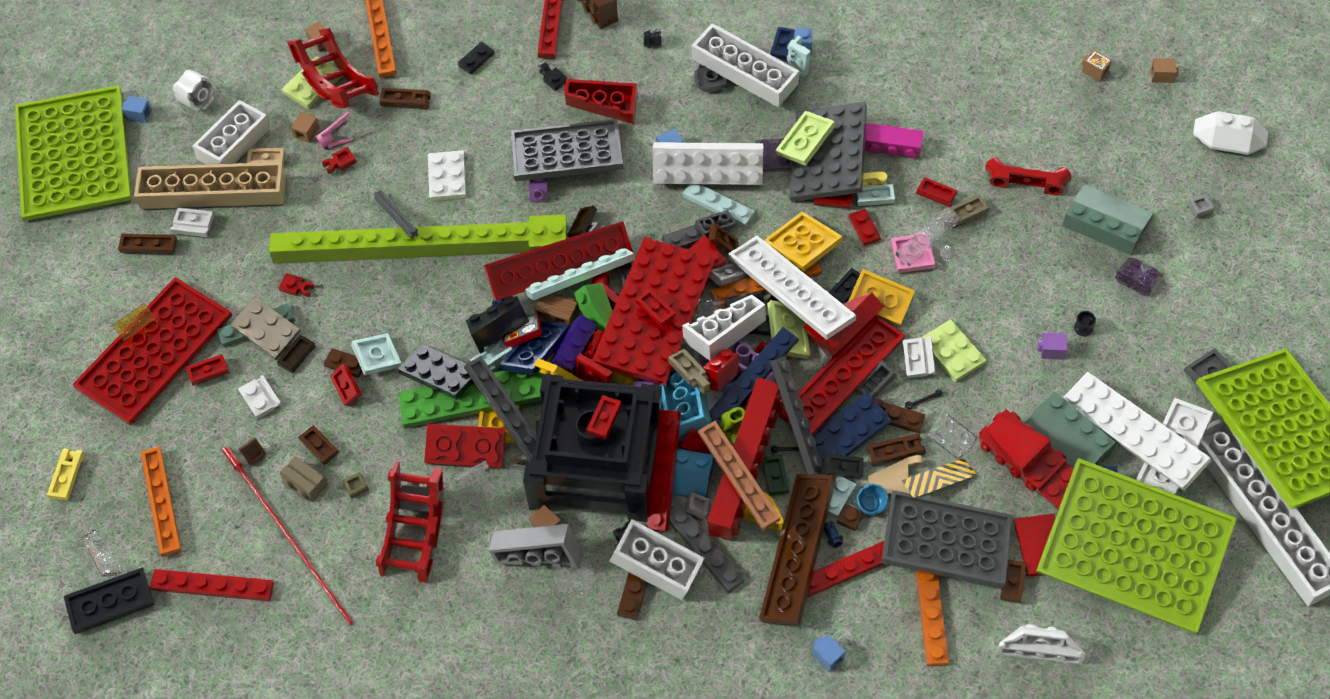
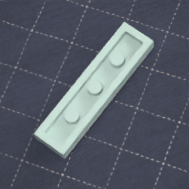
[682,184,755,227]

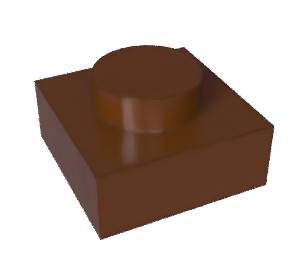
[238,438,266,466]
[837,504,864,531]

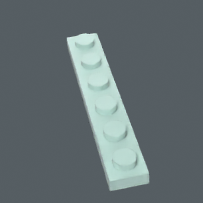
[525,249,635,300]

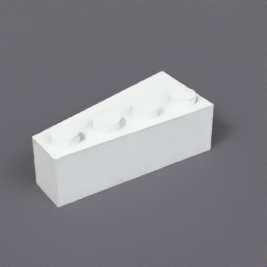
[682,295,766,361]

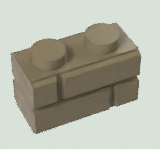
[280,457,328,501]

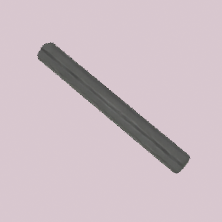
[374,190,419,238]

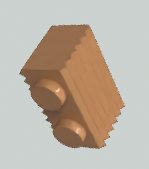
[534,292,579,326]

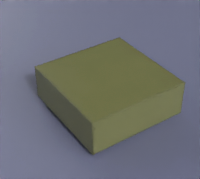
[342,472,369,498]

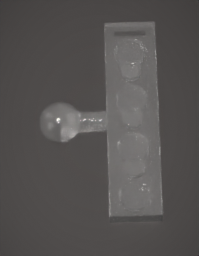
[896,207,960,267]

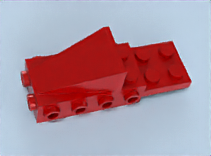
[979,409,1073,510]

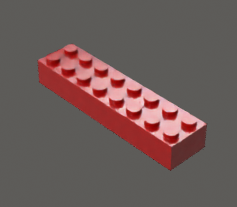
[707,378,783,542]

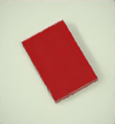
[1013,513,1055,577]

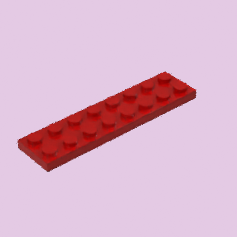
[483,221,633,301]
[779,315,905,436]

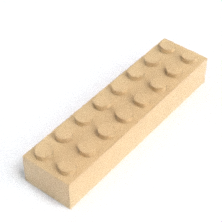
[134,162,287,209]

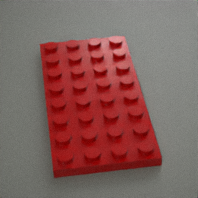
[592,237,716,386]
[72,277,233,426]

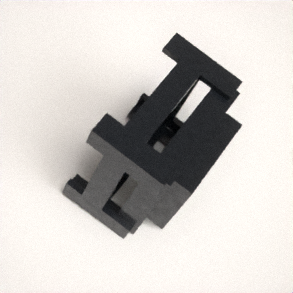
[523,374,663,522]

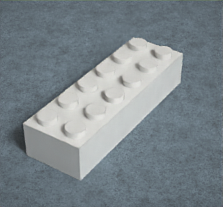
[691,23,799,107]
[653,142,763,185]

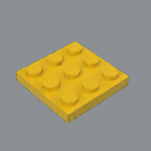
[764,212,843,272]

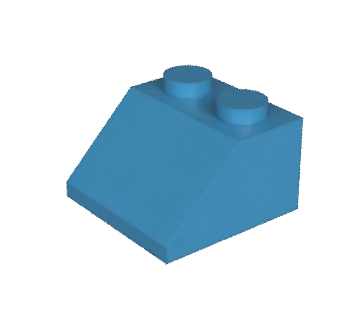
[672,448,714,498]

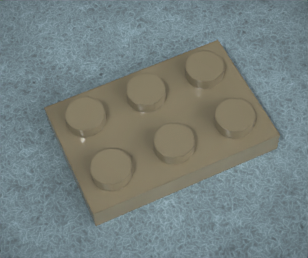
[231,296,300,360]

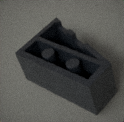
[465,296,529,354]

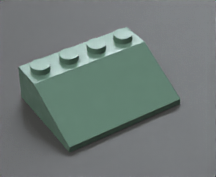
[1062,184,1153,255]
[1024,392,1116,469]

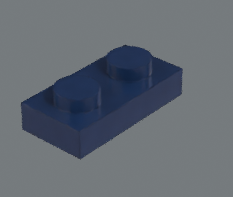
[770,26,795,60]

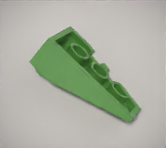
[574,283,613,333]

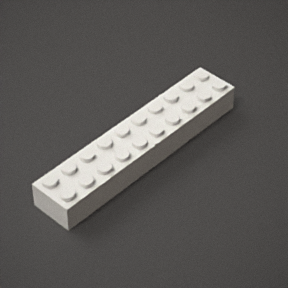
[1198,418,1330,607]

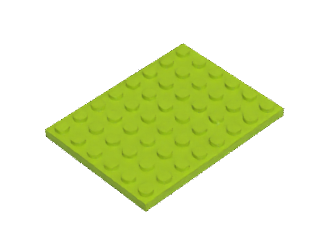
[15,85,132,222]
[1196,348,1330,510]
[1036,458,1237,634]

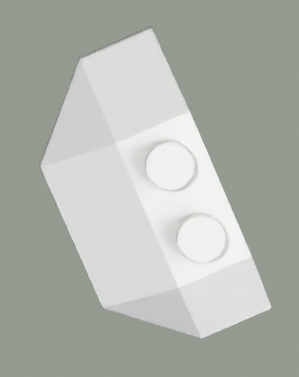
[1193,111,1268,155]
[997,625,1085,665]

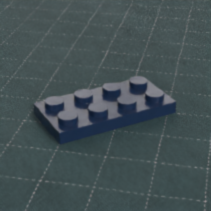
[500,321,570,375]
[813,392,892,462]

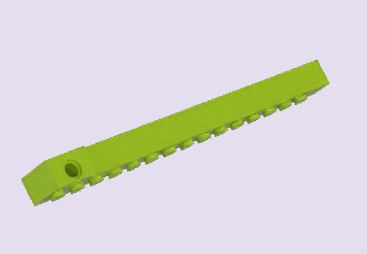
[269,214,568,264]

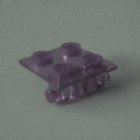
[1115,257,1164,296]

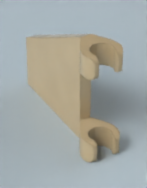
[868,455,923,496]

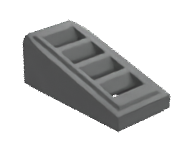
[857,360,897,398]

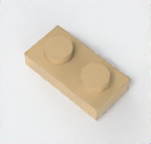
[247,148,285,165]

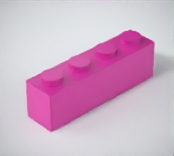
[865,123,923,158]

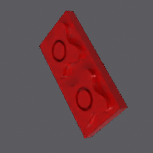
[424,424,506,468]

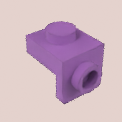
[529,178,549,202]

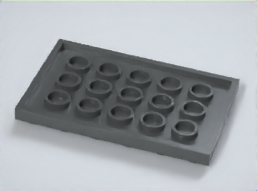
[789,101,867,202]
[511,119,624,181]
[881,490,1012,588]

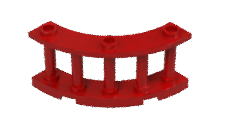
[287,28,379,109]
[376,462,444,583]

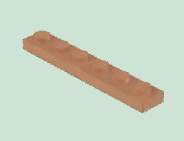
[698,421,780,531]

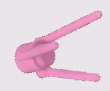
[316,112,354,149]

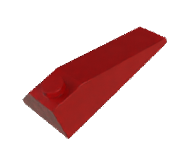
[803,292,884,356]

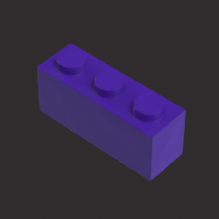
[550,314,597,372]

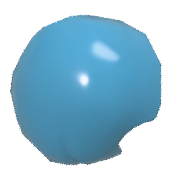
[856,483,889,516]

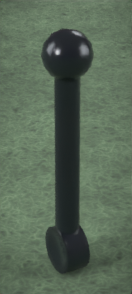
[905,389,943,409]
[771,445,800,453]

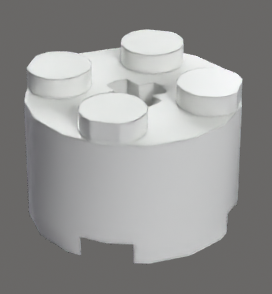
[173,70,215,111]

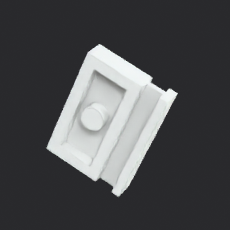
[170,208,214,237]
[903,336,936,378]
[238,375,282,420]

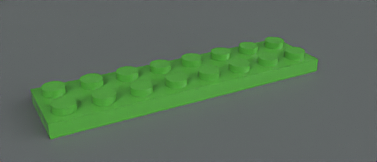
[399,361,550,429]

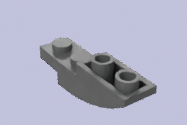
[661,210,736,250]

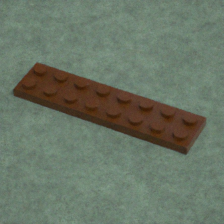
[759,474,836,625]

